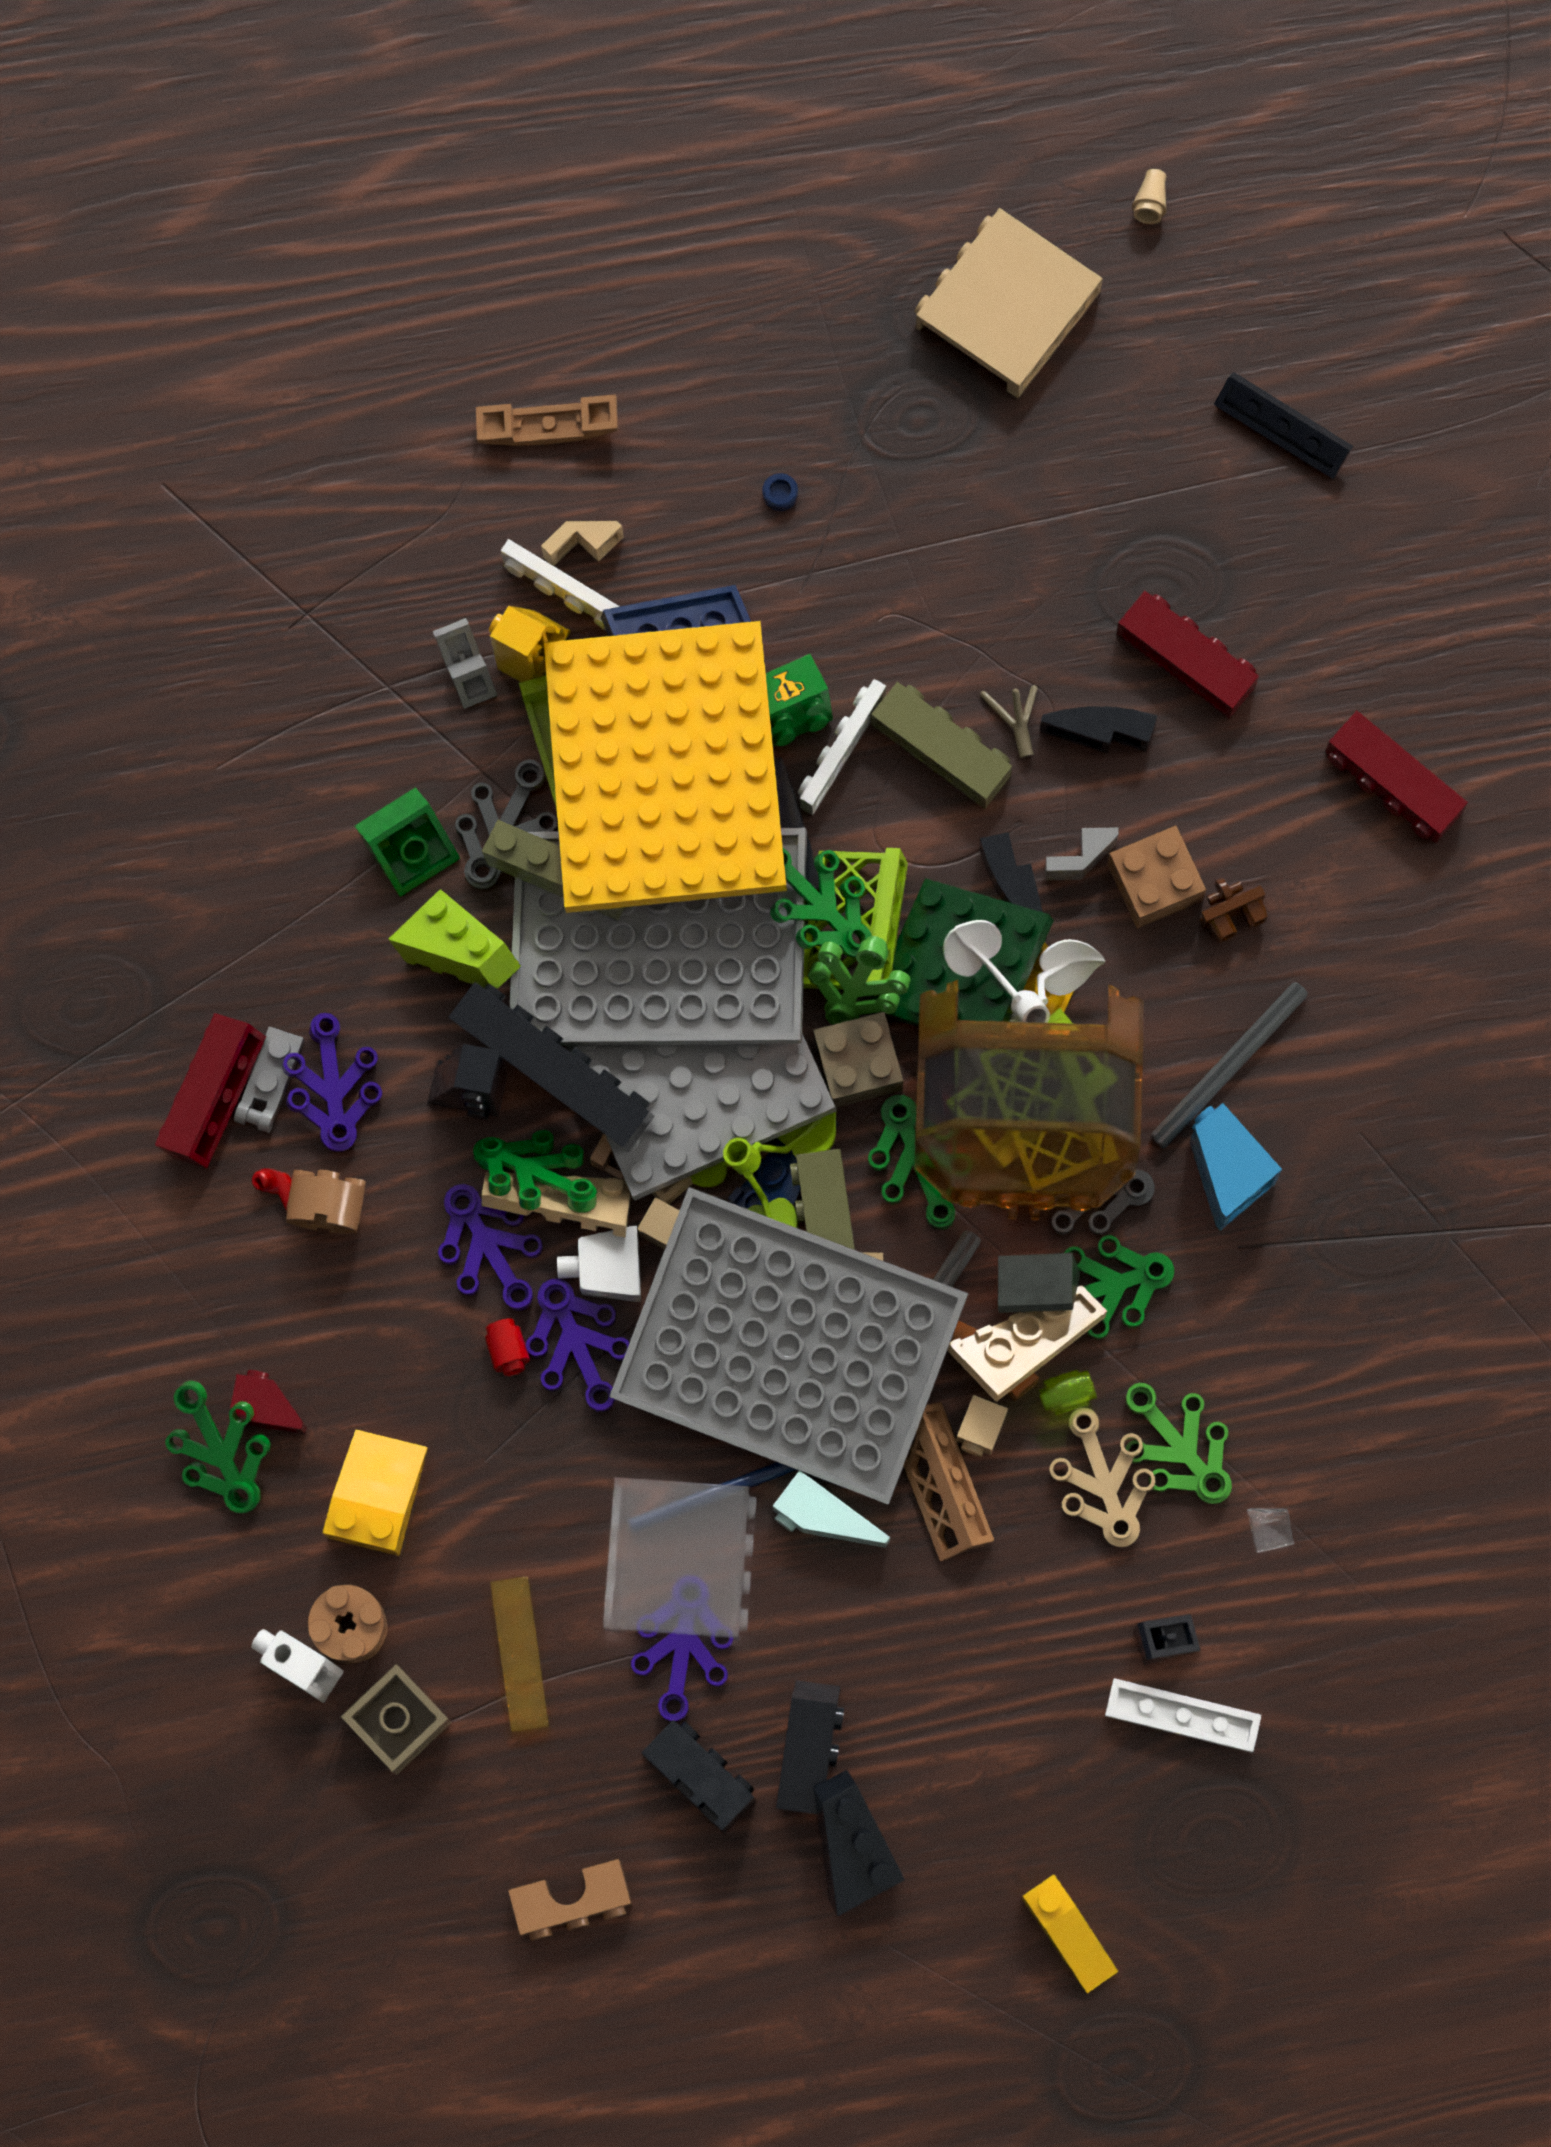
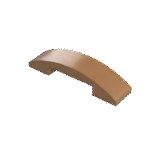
[476,395,618,445]

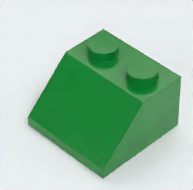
[355,787,461,897]

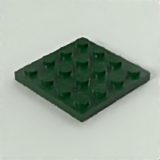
[871,878,1054,1048]

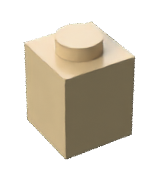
[637,1197,680,1250]
[956,1395,1008,1457]

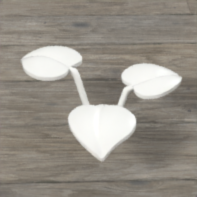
[943,920,1106,1071]

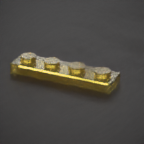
[491,1576,549,1732]

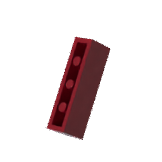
[1116,590,1259,719]
[1325,710,1468,844]
[155,1013,267,1169]

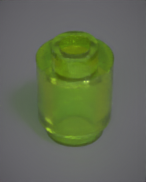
[1039,1370,1097,1416]

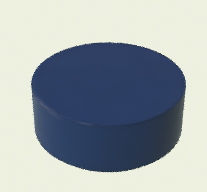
[762,473,798,511]

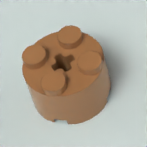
[286,1170,366,1234]
[308,1585,388,1665]

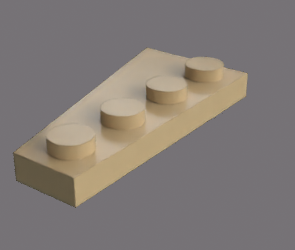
[947,1285,1107,1402]

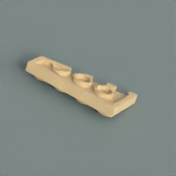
[482,1171,631,1238]

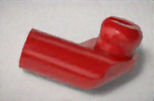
[252,1168,292,1210]

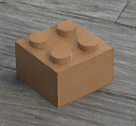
[1107,825,1206,929]

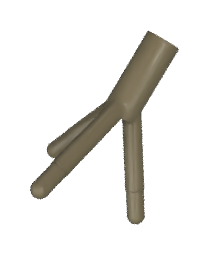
[980,685,1038,758]

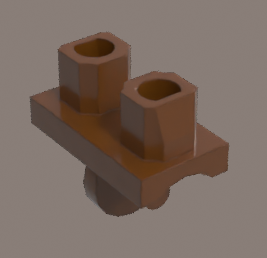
[1199,878,1268,943]

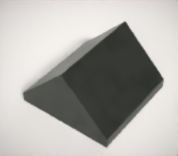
[998,1253,1080,1313]

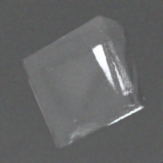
[1247,1508,1294,1553]

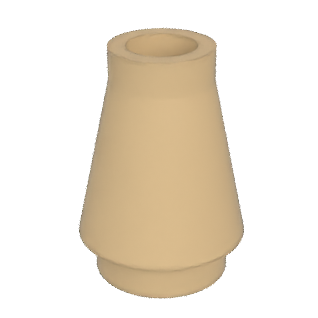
[1132,169,1166,224]

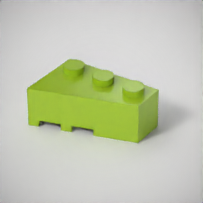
[388,889,521,989]

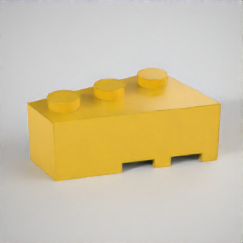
[489,606,571,682]

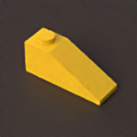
[1021,1874,1118,1993]

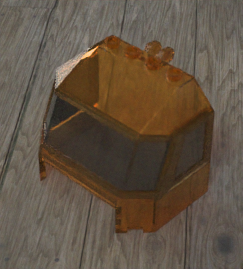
[914,980,1144,1220]

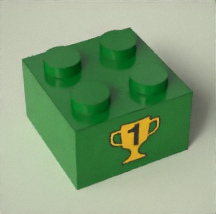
[766,654,833,747]

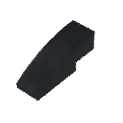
[1039,706,1158,754]
[979,832,1047,941]

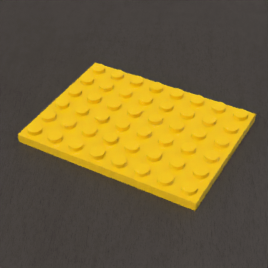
[544,621,787,913]

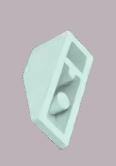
[773,1470,890,1547]

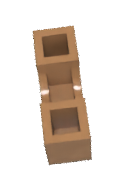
[508,1859,632,1941]

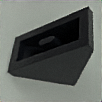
[1134,1614,1201,1665]

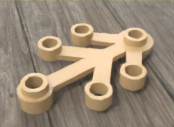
[1050,1408,1155,1547]

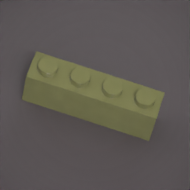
[871,681,1012,809]
[482,820,625,921]
[790,1149,855,1250]

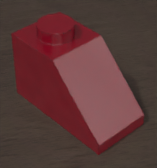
[228,1370,307,1435]

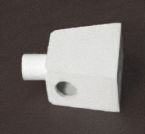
[557,1226,641,1302]
[251,1629,344,1703]

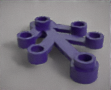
[282,1013,382,1152]
[438,1184,543,1311]
[526,1278,629,1412]
[631,1576,734,1722]

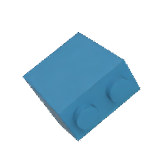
[1190,1103,1282,1231]

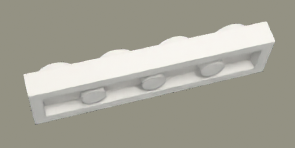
[501,539,620,631]
[798,679,886,815]
[1105,1678,1262,1753]

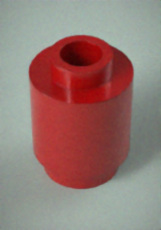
[485,1318,530,1376]

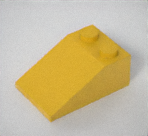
[322,1430,428,1556]

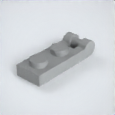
[234,1026,305,1133]

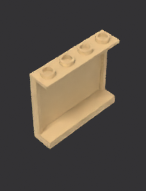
[914,208,1103,398]

